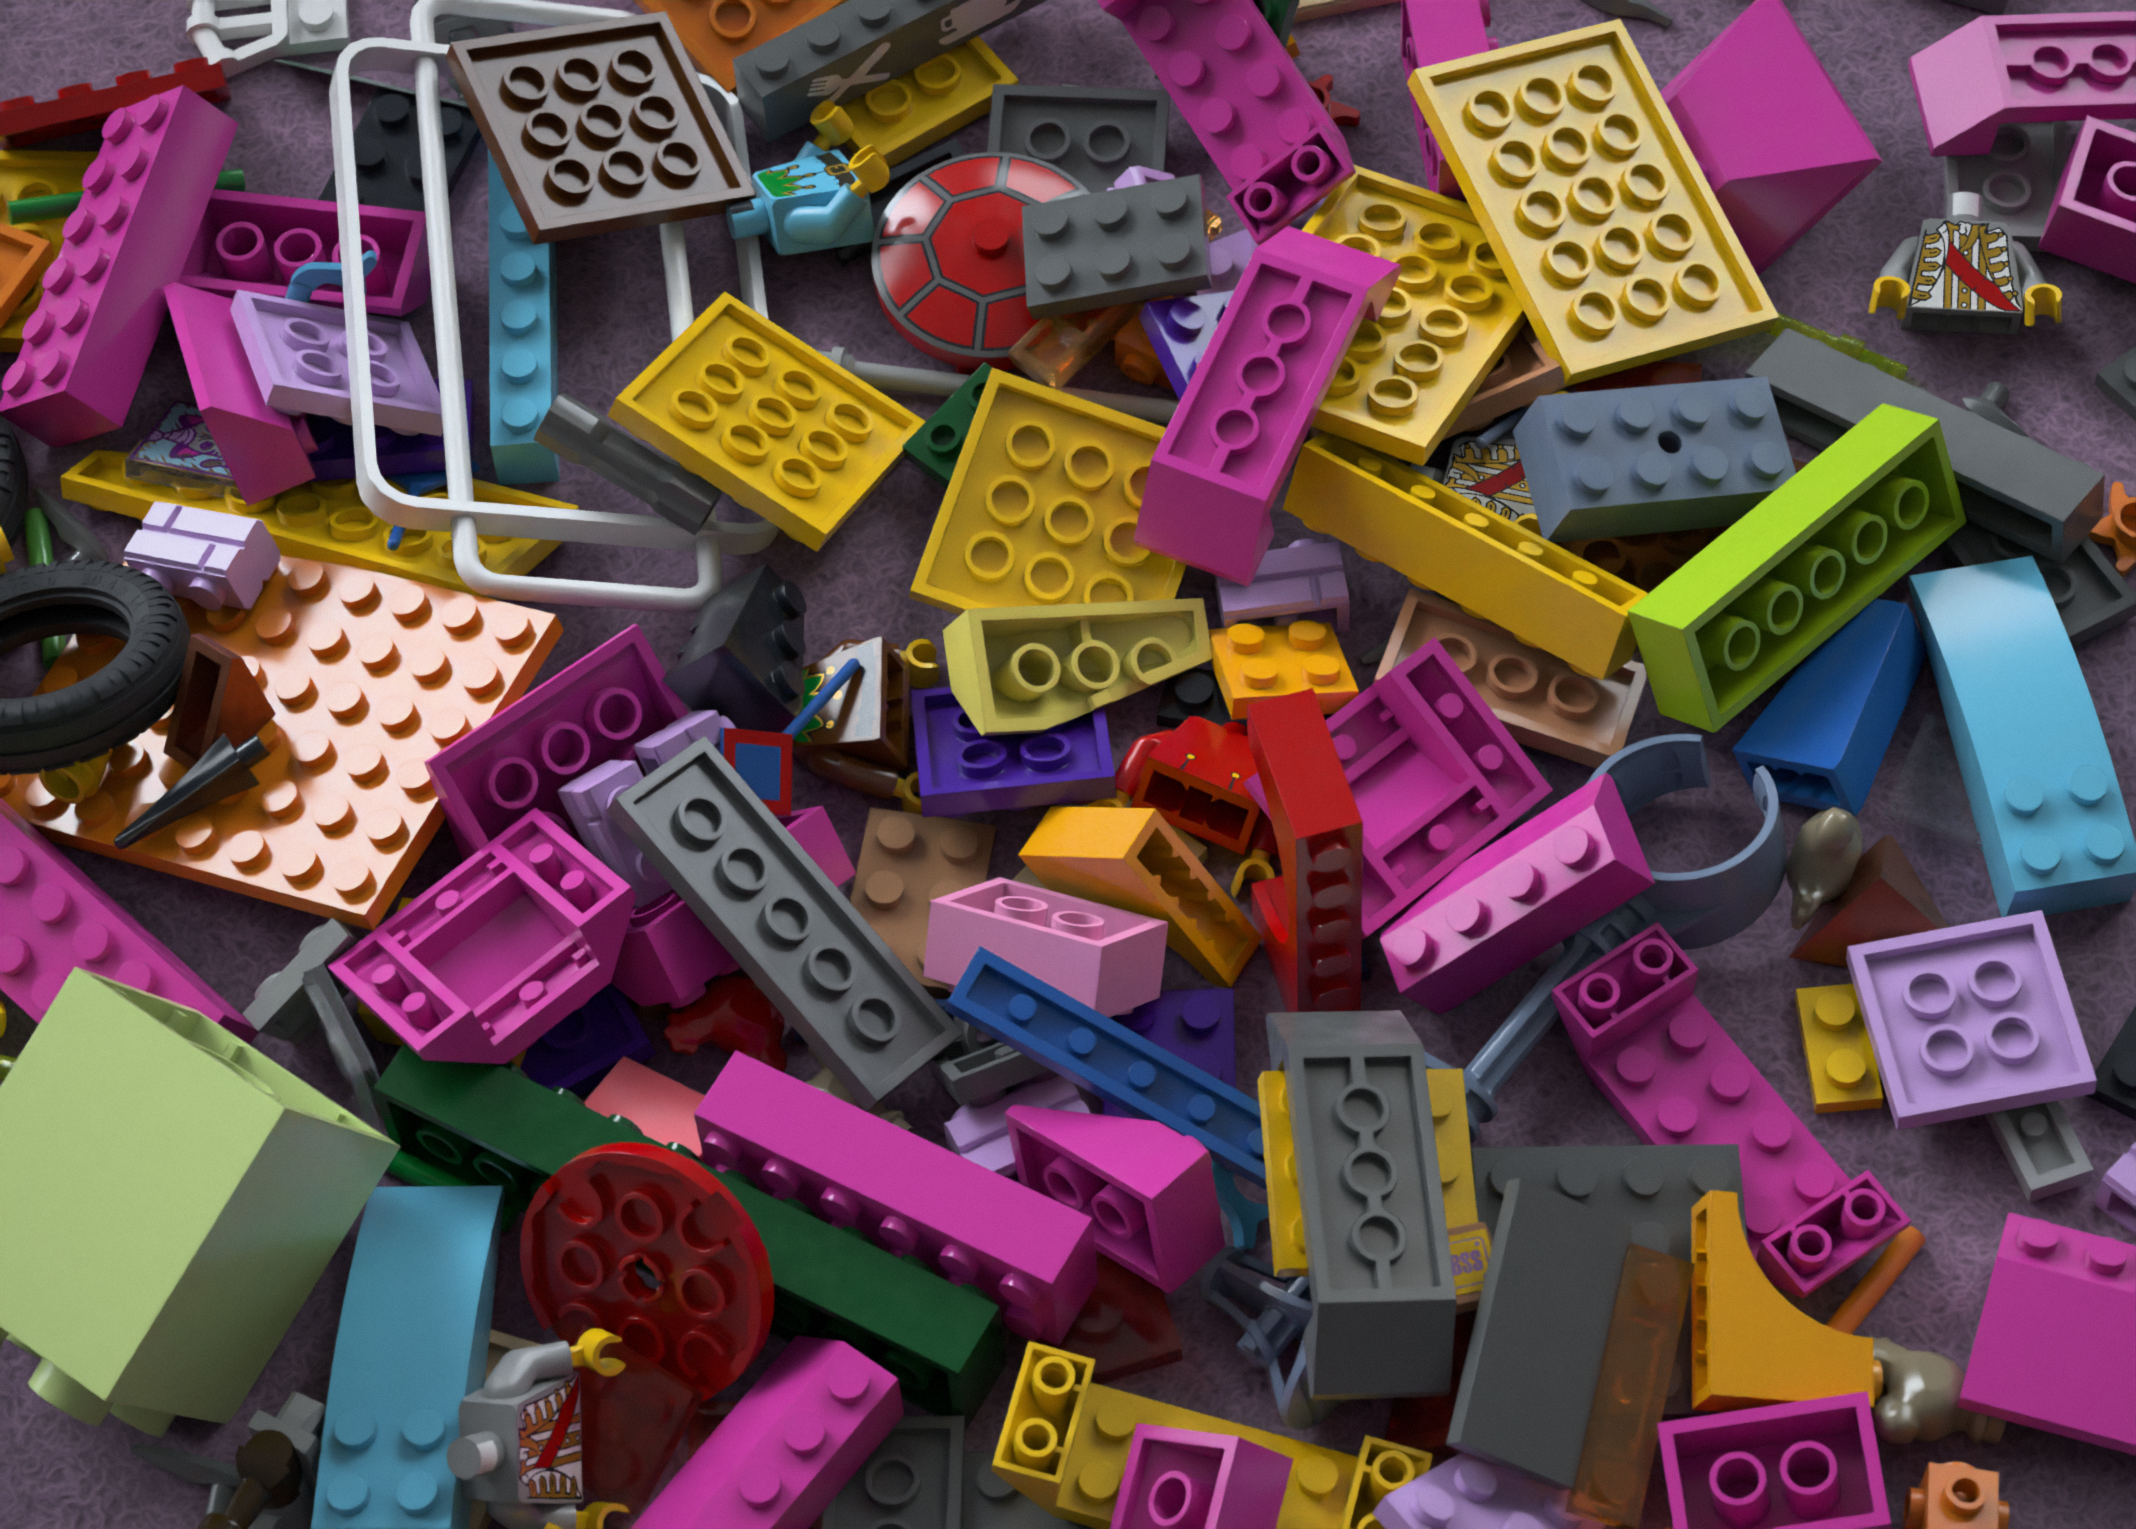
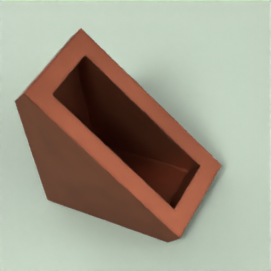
[163,633,276,769]
[1789,834,1949,968]

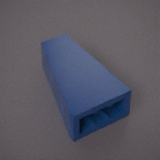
[1732,599,1927,817]

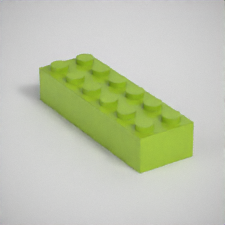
[1627,403,1967,733]

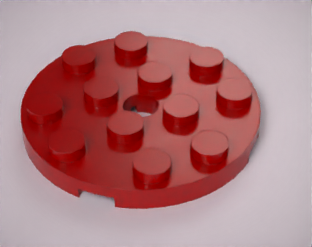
[520,1142,774,1408]

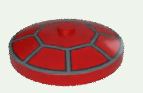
[871,152,1102,370]

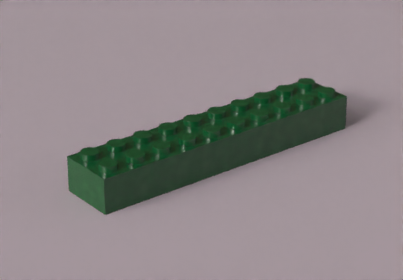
[373,1043,1007,1430]

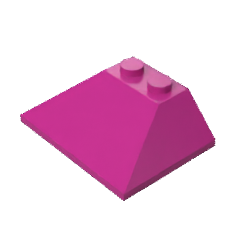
[1660,0,1883,276]
[1242,637,1553,940]
[327,807,636,1064]

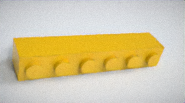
[1282,432,1649,681]

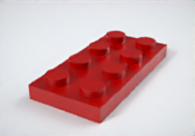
[0,57,232,150]

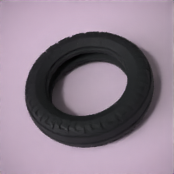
[0,560,191,775]

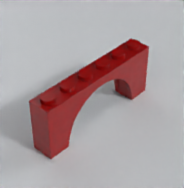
[1247,688,1363,1012]

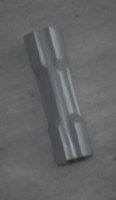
[533,392,723,536]

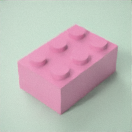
[923,877,1168,1018]

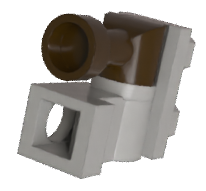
[197,1392,326,1529]

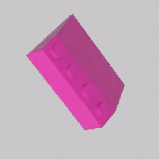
[424,624,688,862]
[1957,1212,2136,1456]

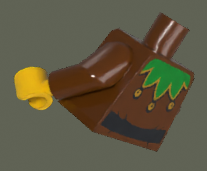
[792,636,940,815]

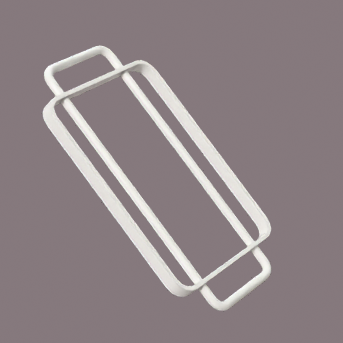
[329,0,780,613]

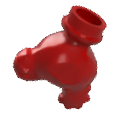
[663,970,787,1073]

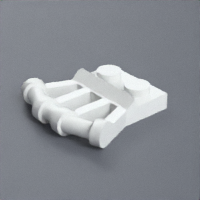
[186,0,350,78]

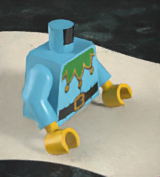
[726,100,890,255]

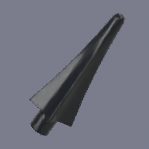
[114,733,271,849]

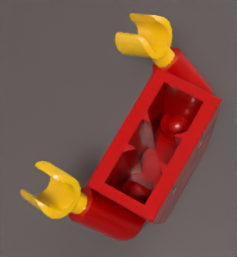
[1088,716,1279,898]

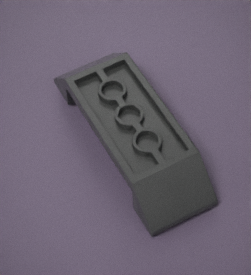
[1266,1010,1457,1400]

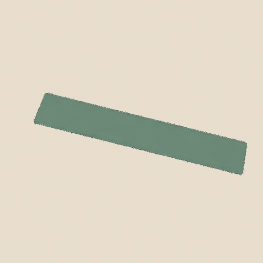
[273,60,469,107]

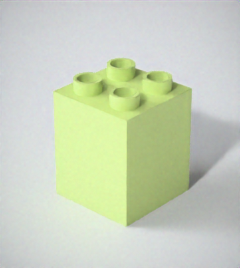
[0,966,401,1437]

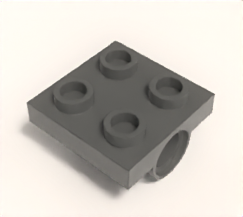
[928,1016,1060,1106]

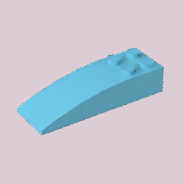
[1908,556,2136,917]
[311,1186,505,1529]

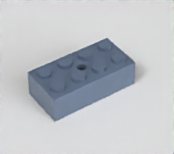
[1513,376,1796,543]

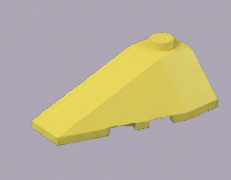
[942,598,1213,736]

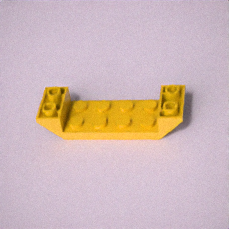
[991,1341,1433,1529]

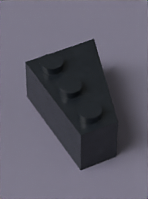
[662,563,807,733]

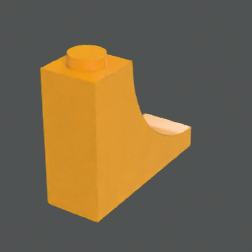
[1018,806,1262,988]
[1691,1190,1883,1412]

